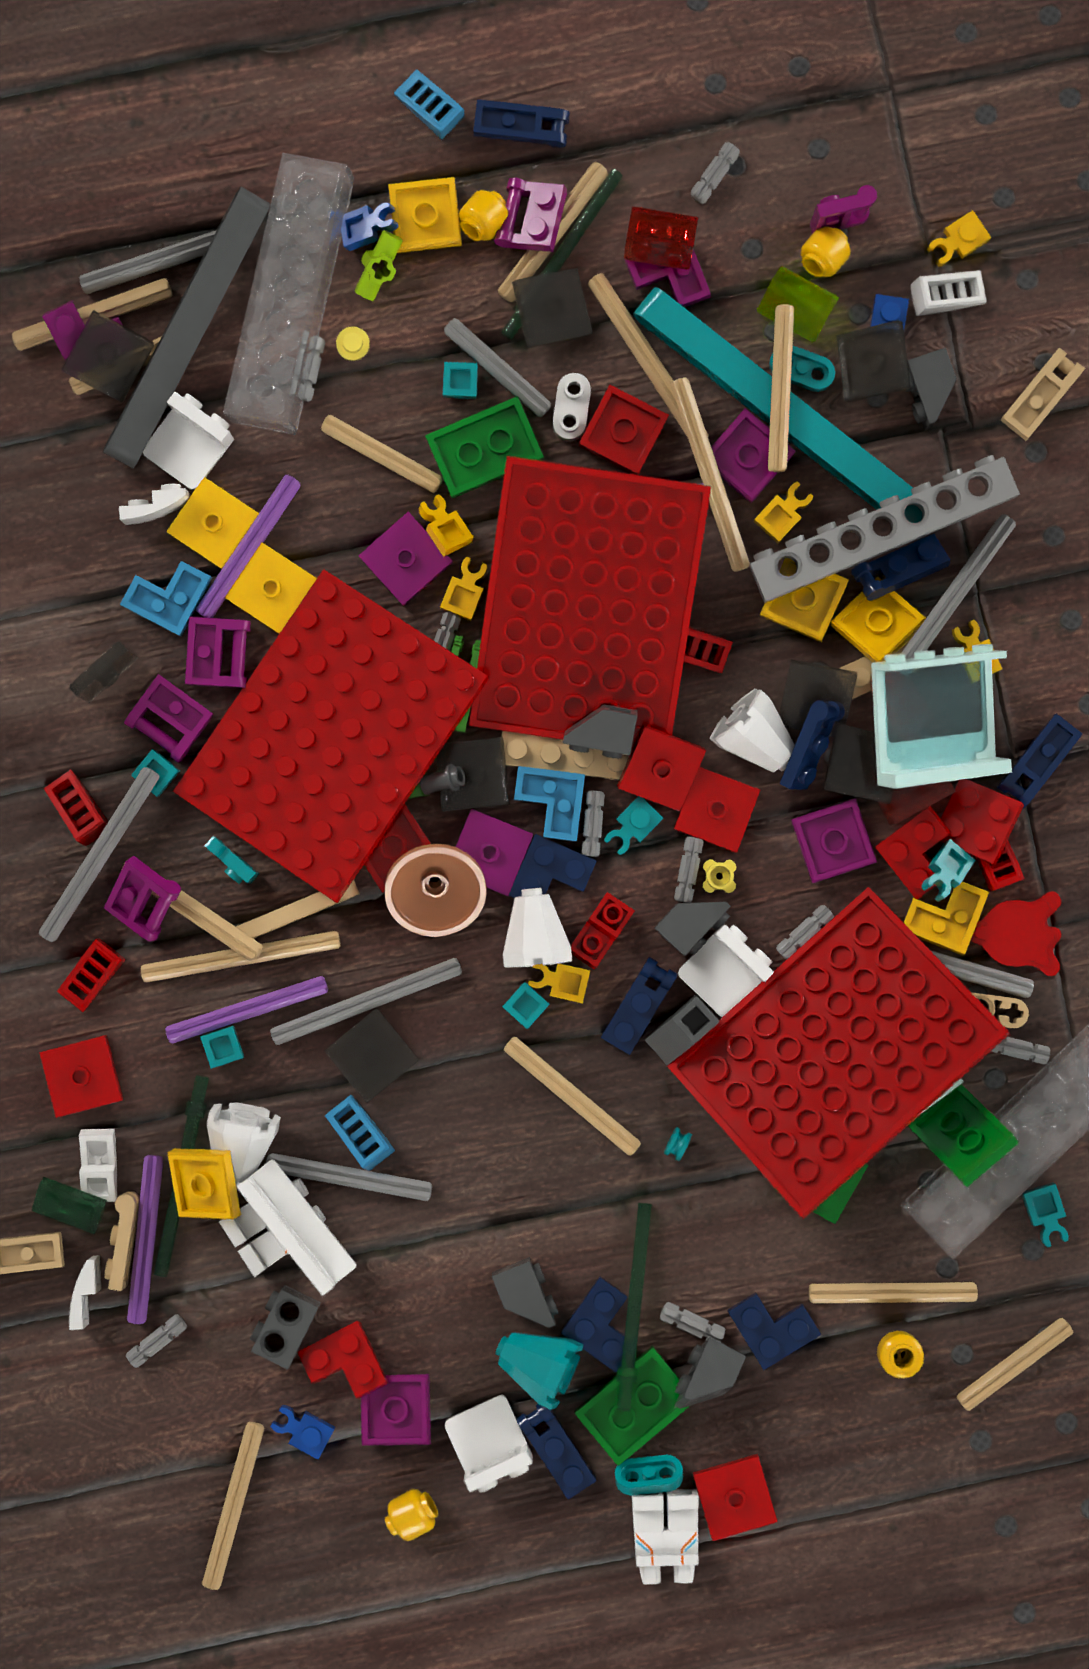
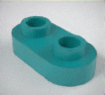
[769,345,835,392]
[615,1455,683,1496]

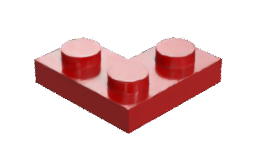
[875,805,951,900]
[297,1320,389,1399]

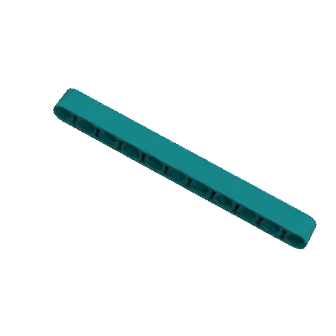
[633,287,922,539]

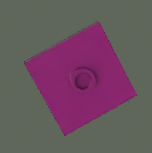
[711,408,796,504]
[358,511,453,607]
[791,798,877,884]
[456,809,534,896]
[361,1374,431,1446]

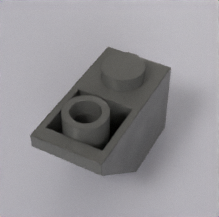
[901,347,957,430]
[563,704,637,759]
[653,902,731,956]
[645,995,720,1065]
[491,1257,559,1328]
[674,1337,746,1409]

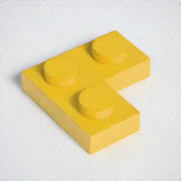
[904,881,989,956]

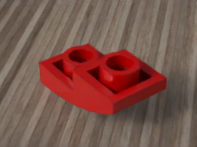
[571,892,635,970]

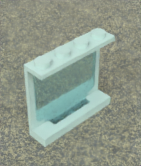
[871,644,1012,788]

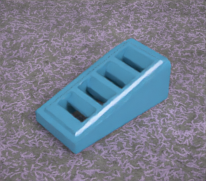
[394,69,465,140]
[325,1095,395,1171]

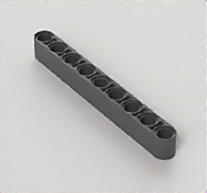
[103,186,271,468]

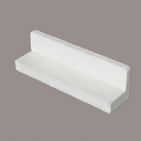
[237,1159,356,1296]

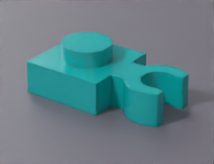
[604,796,663,855]
[205,836,260,884]
[922,839,976,902]
[1021,1182,1069,1247]

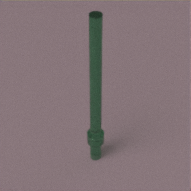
[501,169,623,340]
[154,1075,209,1277]
[616,1203,652,1411]

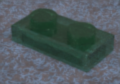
[31,1177,107,1234]

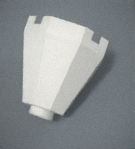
[709,688,795,772]
[503,888,572,967]
[207,1102,281,1189]

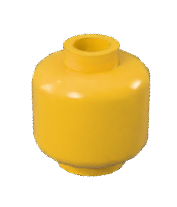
[459,190,508,241]
[801,227,851,277]
[877,1331,924,1379]
[385,1489,438,1541]

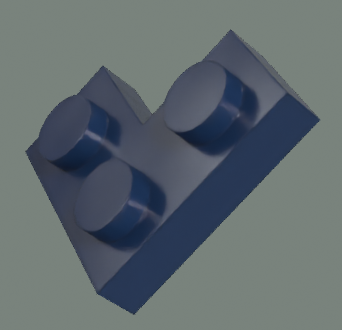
[508,834,597,898]
[561,1276,636,1372]
[727,1292,821,1370]

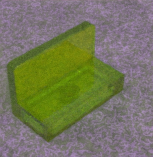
[757,266,839,342]

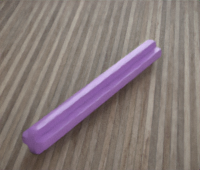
[196,475,301,618]
[165,976,328,1043]
[127,1155,163,1324]

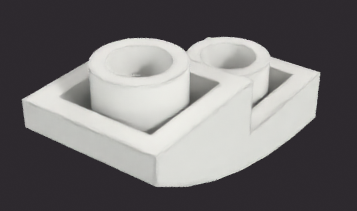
[119,484,190,525]

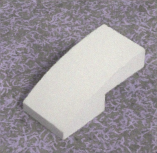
[79,1129,117,1202]
[69,1255,101,1330]

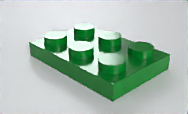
[425,396,544,499]
[908,1084,1019,1188]
[574,1345,690,1466]

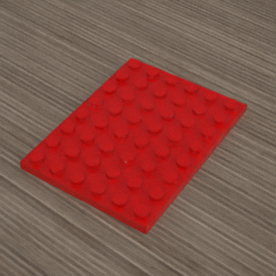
[469,456,711,750]
[173,569,489,903]
[667,887,1010,1219]

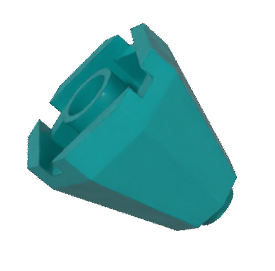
[496,1332,583,1410]

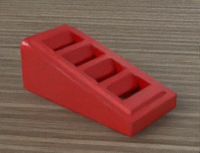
[684,626,733,674]
[43,769,108,846]
[977,840,1025,891]
[57,938,126,1012]

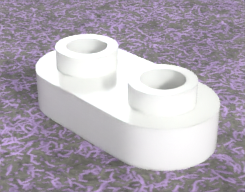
[553,373,591,442]

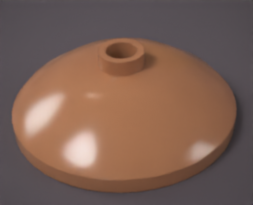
[384,844,487,937]

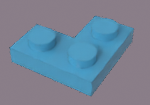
[120,561,212,637]
[514,766,585,842]

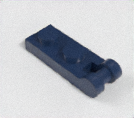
[473,99,570,148]
[851,534,951,601]
[780,700,845,790]
[997,713,1083,809]
[601,957,678,1055]
[516,1404,596,1500]

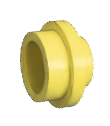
[336,327,370,361]

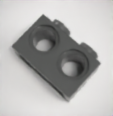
[250,1285,321,1370]

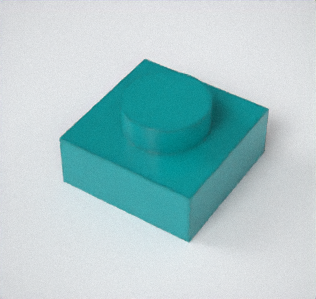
[443,362,478,399]
[131,749,180,797]
[502,982,550,1029]
[201,1026,245,1069]

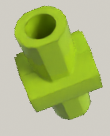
[354,230,403,301]

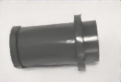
[419,764,465,795]

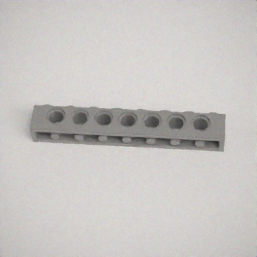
[749,455,1020,603]

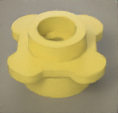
[703,859,736,893]

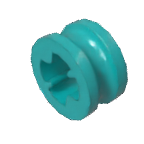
[663,1127,692,1161]

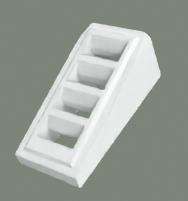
[910,270,987,316]

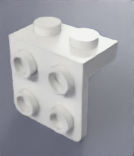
[143,392,234,490]
[678,924,774,1017]
[445,1395,533,1493]

